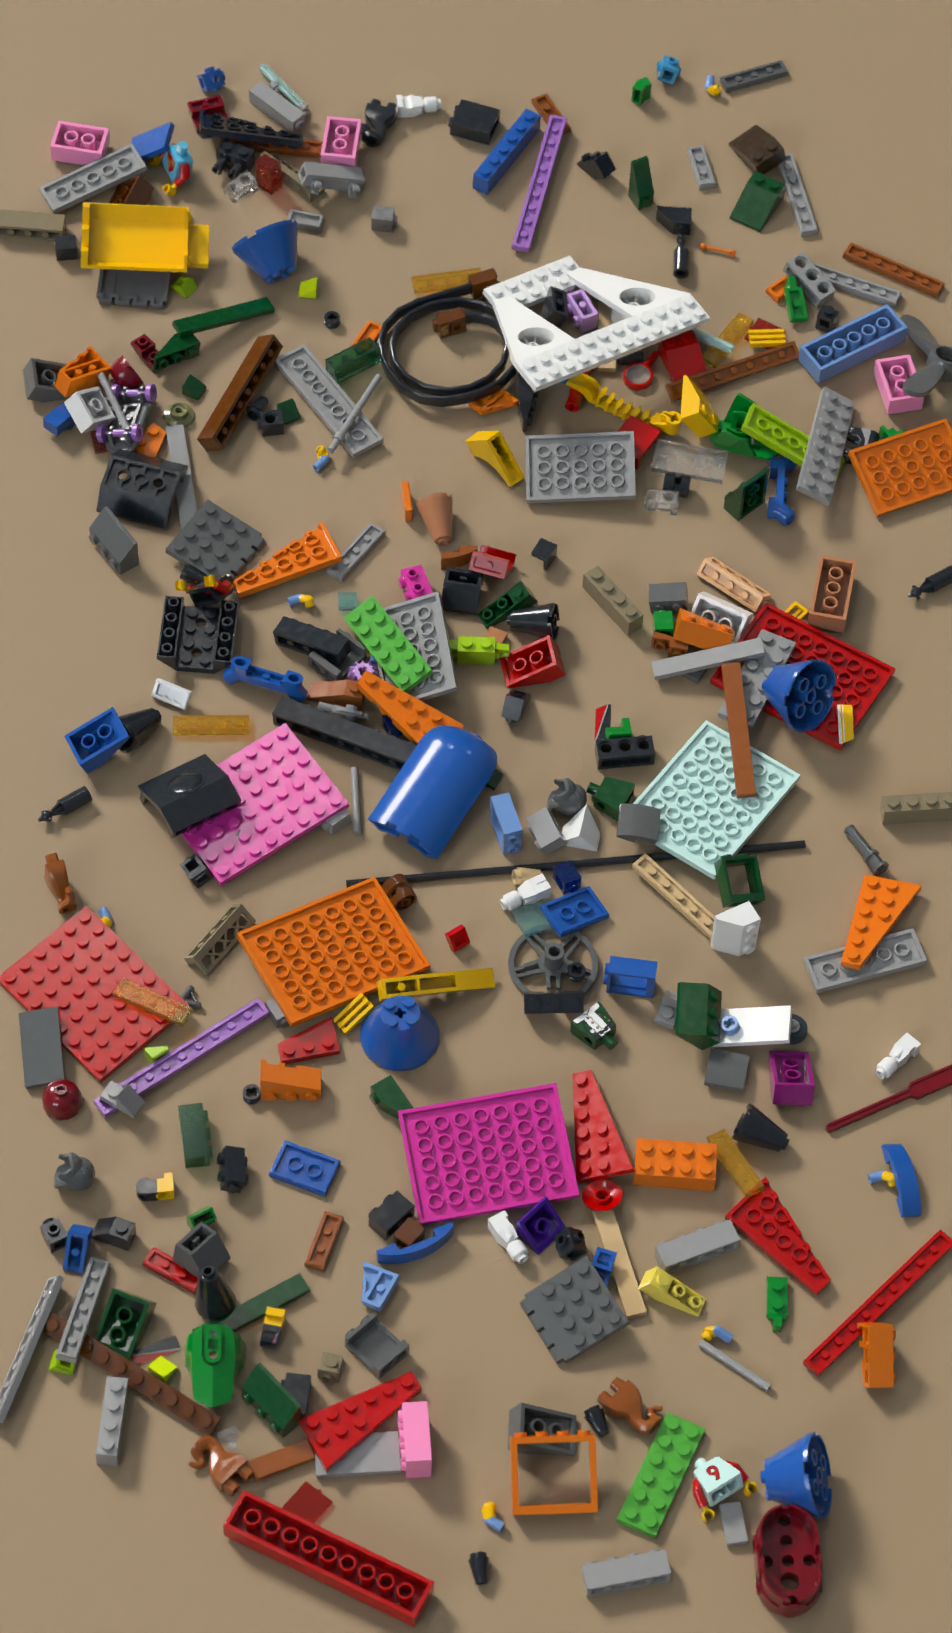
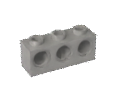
[783,252,836,309]

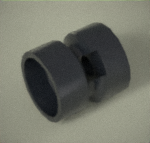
[662,471,691,498]

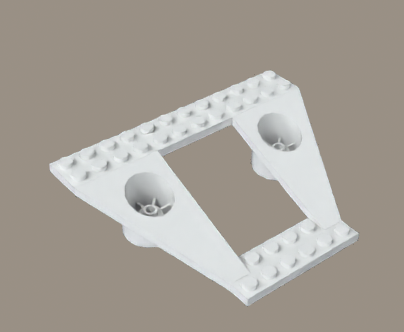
[483,256,710,392]

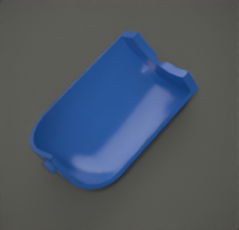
[368,725,497,859]

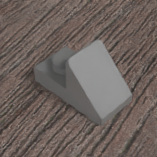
[655,989,677,1029]
[100,1081,145,1118]

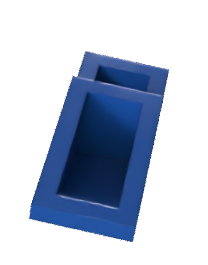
[43,403,76,437]

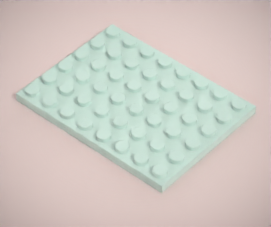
[633,720,800,880]

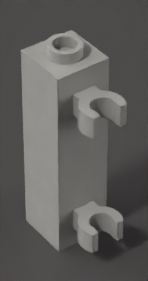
[249,81,308,133]
[298,162,365,198]

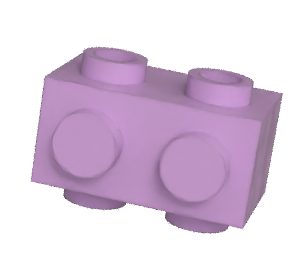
[567,289,599,333]

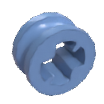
[721,1015,740,1036]

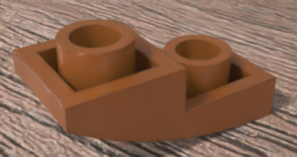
[441,545,478,569]
[651,631,688,657]

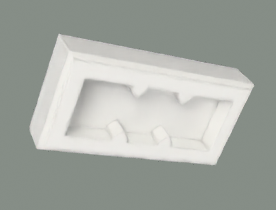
[151,678,192,710]

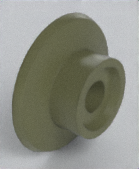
[163,402,195,428]

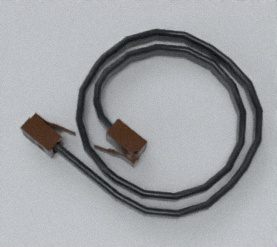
[377,268,517,407]

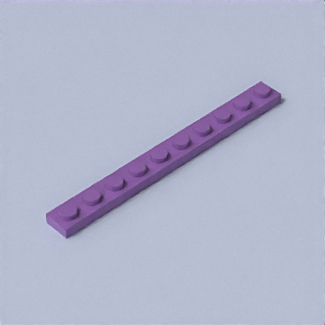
[512,114,567,253]
[93,998,270,1118]

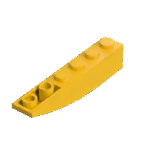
[377,968,495,1001]

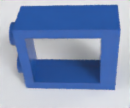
[603,956,657,998]

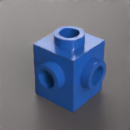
[197,66,226,92]

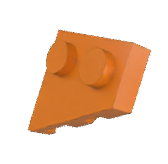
[469,389,518,416]
[134,422,167,458]

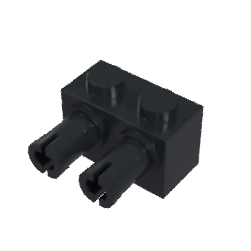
[212,139,255,181]

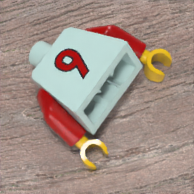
[692,1457,758,1523]

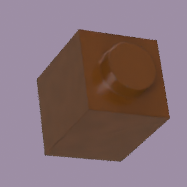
[394,1217,425,1249]

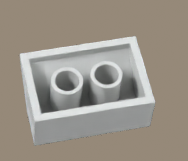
[691,591,754,644]
[710,901,761,956]

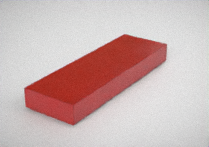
[142,1247,197,1294]

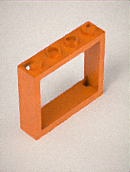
[509,1430,598,1515]

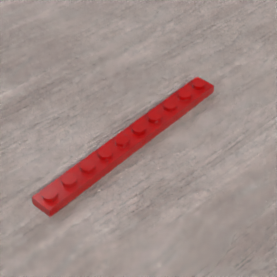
[803,1229,952,1377]

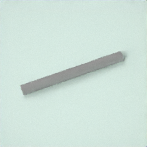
[97,372,129,429]
[350,767,361,835]
[698,1339,772,1391]

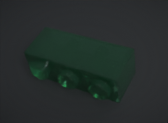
[325,337,381,384]
[178,1103,213,1168]

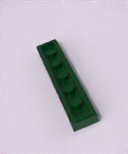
[172,297,275,337]
[192,1273,310,1339]

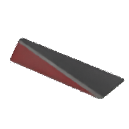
[594,704,611,742]
[131,1336,181,1365]

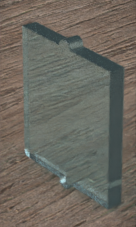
[511,902,552,937]

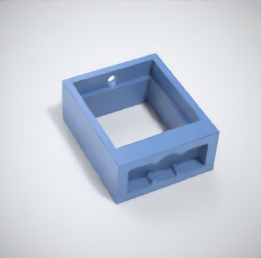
[489,792,523,855]

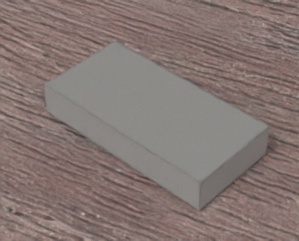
[287,209,324,232]
[719,1502,748,1547]

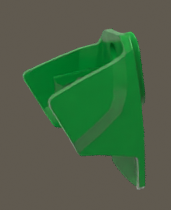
[710,393,779,460]
[184,1324,245,1407]

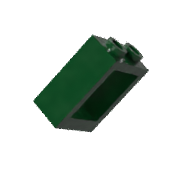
[714,853,766,908]

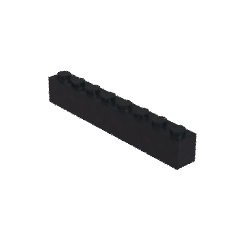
[272,696,417,770]

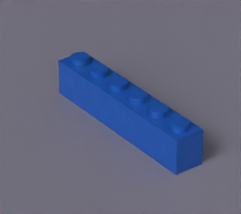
[473,108,541,195]

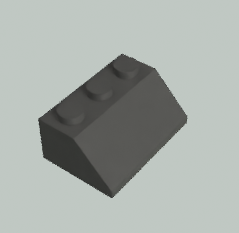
[89,506,139,575]

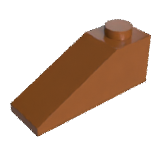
[307,680,366,711]

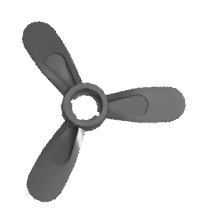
[900,315,952,397]

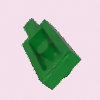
[784,275,808,323]
[766,1276,788,1332]

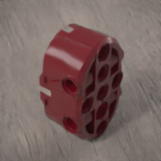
[753,1504,823,1618]

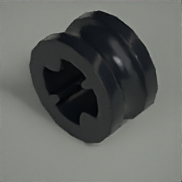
[324,311,340,329]
[567,962,586,982]
[243,1084,261,1105]

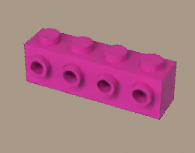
[398,564,433,601]

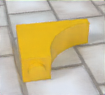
[465,431,525,487]

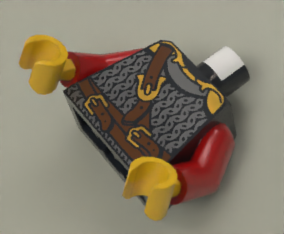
[175,574,234,607]

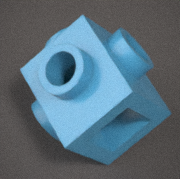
[656,55,681,85]

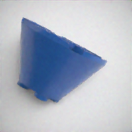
[232,220,298,285]
[762,659,836,733]
[360,996,439,1071]
[760,1432,832,1518]

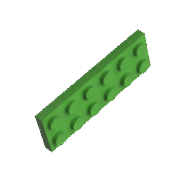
[343,595,434,693]
[616,1412,705,1539]

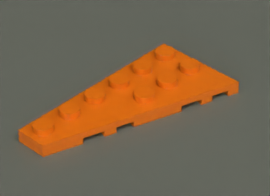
[233,521,343,599]
[356,670,464,744]
[841,874,922,970]

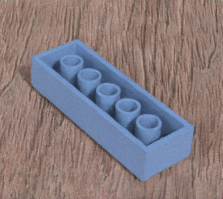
[798,304,908,384]

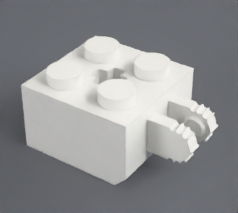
[64,386,116,434]

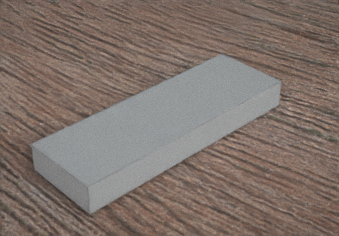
[687,145,716,190]

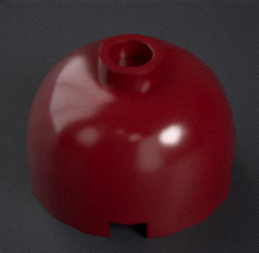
[110,355,144,390]
[42,1079,83,1121]

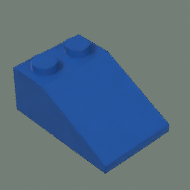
[64,707,130,774]

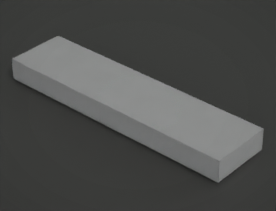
[327,522,386,582]

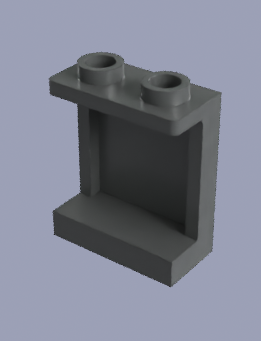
[308,628,367,681]
[345,1312,409,1379]

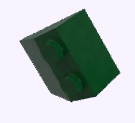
[730,171,786,232]
[724,467,769,521]
[94,1288,157,1360]

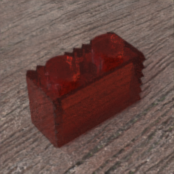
[255,154,282,195]

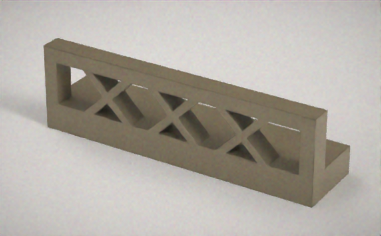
[260,151,325,202]
[184,904,256,975]

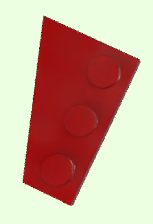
[277,1016,340,1064]

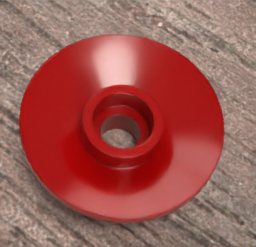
[582,1180,623,1212]

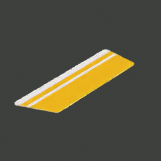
[837,705,854,744]

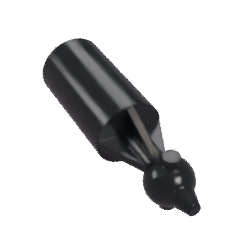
[673,232,689,279]
[908,565,952,600]
[38,786,92,822]

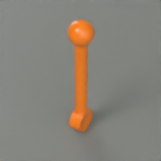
[700,243,736,257]

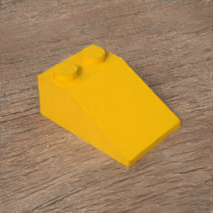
[680,375,719,438]

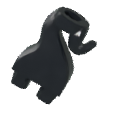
[361,99,396,147]

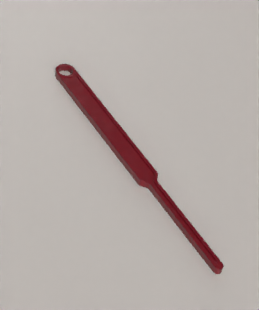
[825,1064,952,1133]

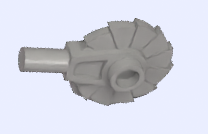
[317,702,369,722]

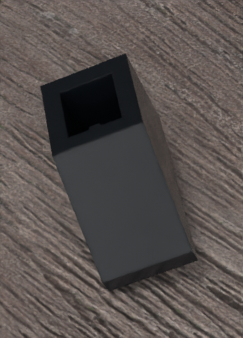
[577,151,616,180]

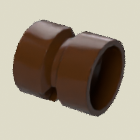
[382,874,417,911]

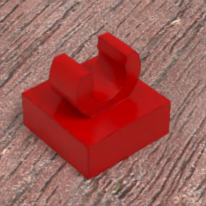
[445,925,470,952]

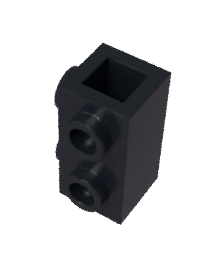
[217,1145,248,1193]

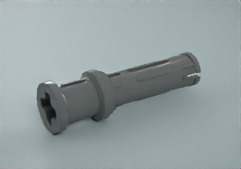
[844,824,889,875]

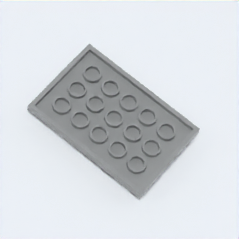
[525,431,636,504]
[377,591,458,701]

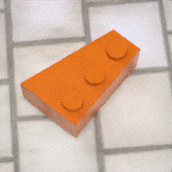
[55,346,111,398]
[673,608,734,649]
[260,1059,321,1101]
[857,1322,896,1388]

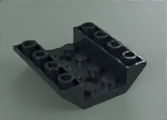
[96,449,188,529]
[157,596,240,674]

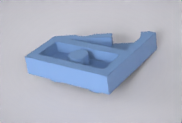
[362,1261,400,1312]

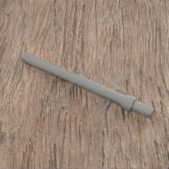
[327,374,382,453]

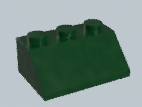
[675,982,722,1050]
[241,1362,302,1438]

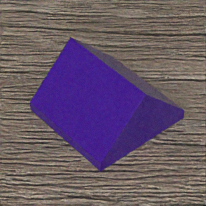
[516,1197,566,1254]

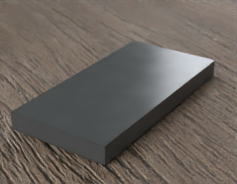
[19,1007,65,1089]

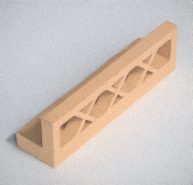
[696,557,772,612]

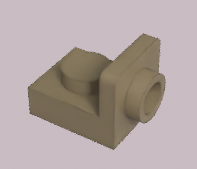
[317,1352,343,1382]

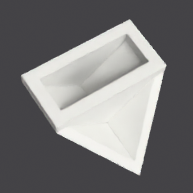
[562,804,601,852]

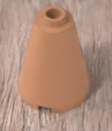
[417,492,453,546]

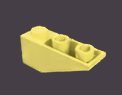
[638,1266,706,1317]

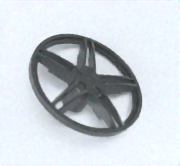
[508,925,598,995]

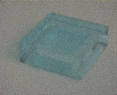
[338,592,357,611]

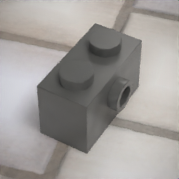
[649,582,688,613]

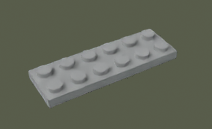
[39,144,147,214]
[717,629,796,730]
[803,928,927,994]

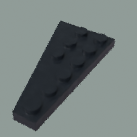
[199,109,303,148]

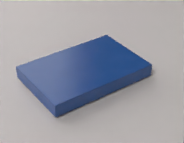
[131,122,175,161]
[540,886,610,938]
[269,1140,341,1197]

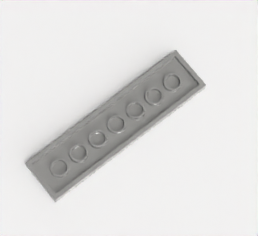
[274,344,383,458]
[796,386,855,506]

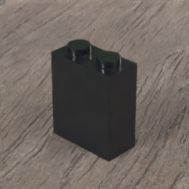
[448,99,500,145]

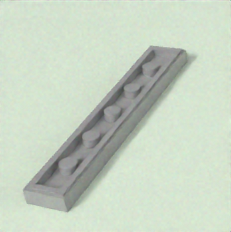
[777,153,818,237]
[800,262,902,308]
[651,637,765,680]
[56,1257,110,1364]

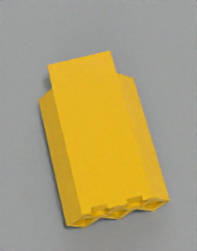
[81,202,209,273]

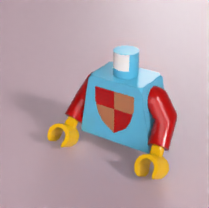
[147,142,193,196]

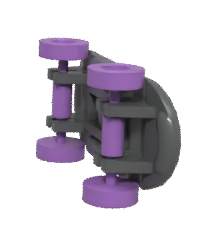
[96,384,157,454]

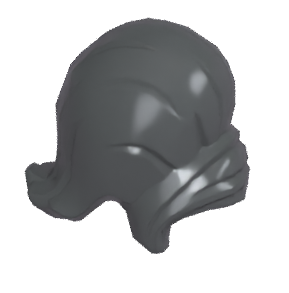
[547,778,587,815]
[54,1152,95,1192]

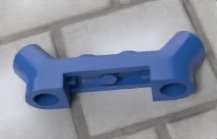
[767,456,797,526]
[223,656,308,703]

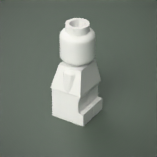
[395,95,441,118]
[499,874,551,911]
[875,1033,921,1079]
[487,1210,529,1264]

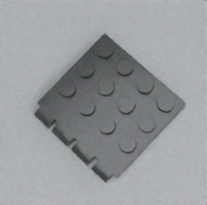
[96,269,172,310]
[165,499,266,580]
[520,1256,630,1364]

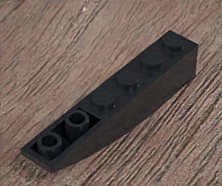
[517,373,540,432]

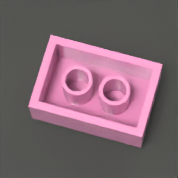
[321,116,362,167]
[50,121,110,165]
[873,355,924,415]
[398,1401,432,1478]

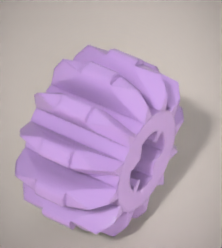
[347,660,379,681]

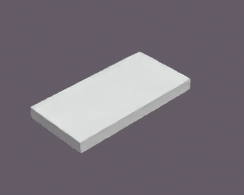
[712,1006,792,1047]

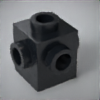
[554,1227,588,1261]

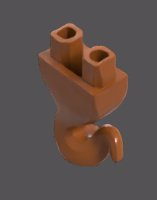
[44,853,77,914]
[597,1377,663,1435]
[188,1435,254,1496]

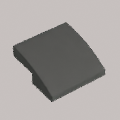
[616,804,661,844]
[704,1048,750,1092]

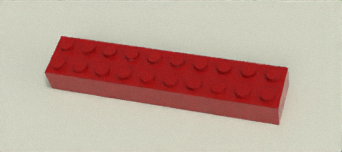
[223,1490,434,1628]

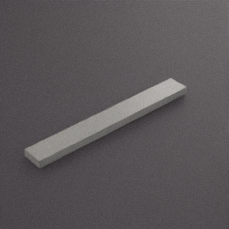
[165,425,197,530]
[0,1275,64,1424]

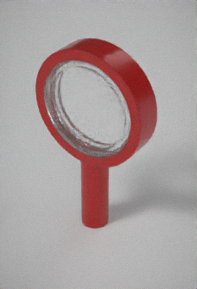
[623,351,659,391]

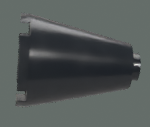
[507,603,560,640]
[119,708,161,753]
[731,1103,789,1152]
[195,1265,236,1320]

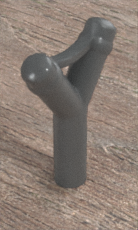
[180,985,201,1009]

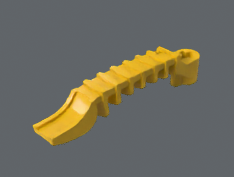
[566,373,682,435]

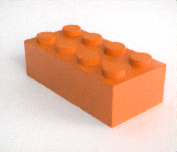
[633,1138,717,1191]

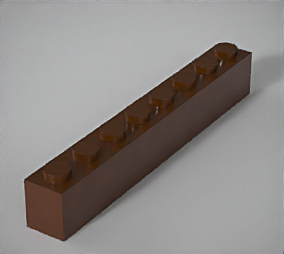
[197,334,283,452]

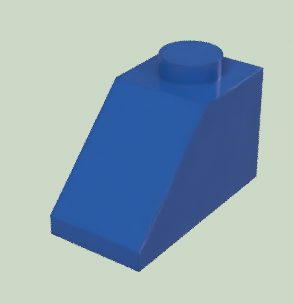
[63,1224,93,1274]

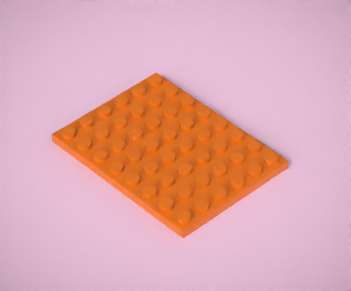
[236,877,431,1027]

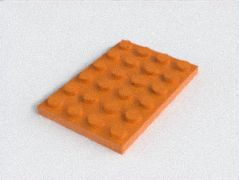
[848,418,952,517]

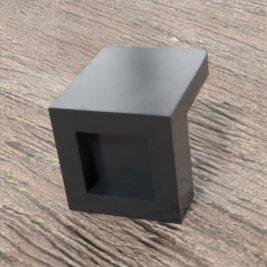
[54,235,78,261]
[531,538,557,571]

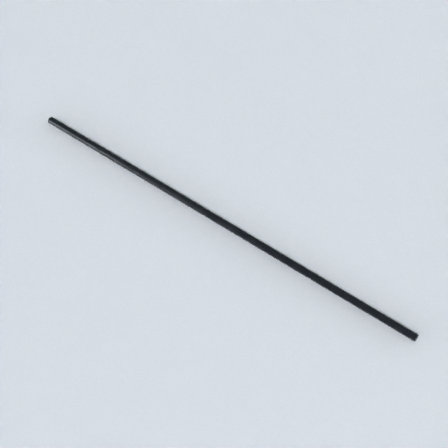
[346,840,806,888]

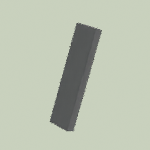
[720,60,788,93]

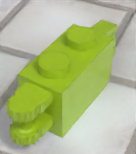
[449,636,510,665]

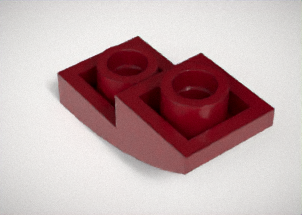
[131,334,159,372]

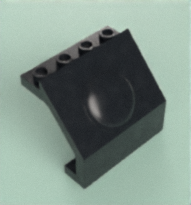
[138,754,242,839]

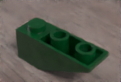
[152,333,201,371]
[477,581,538,628]

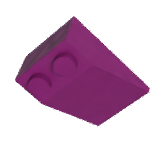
[769,1050,815,1106]

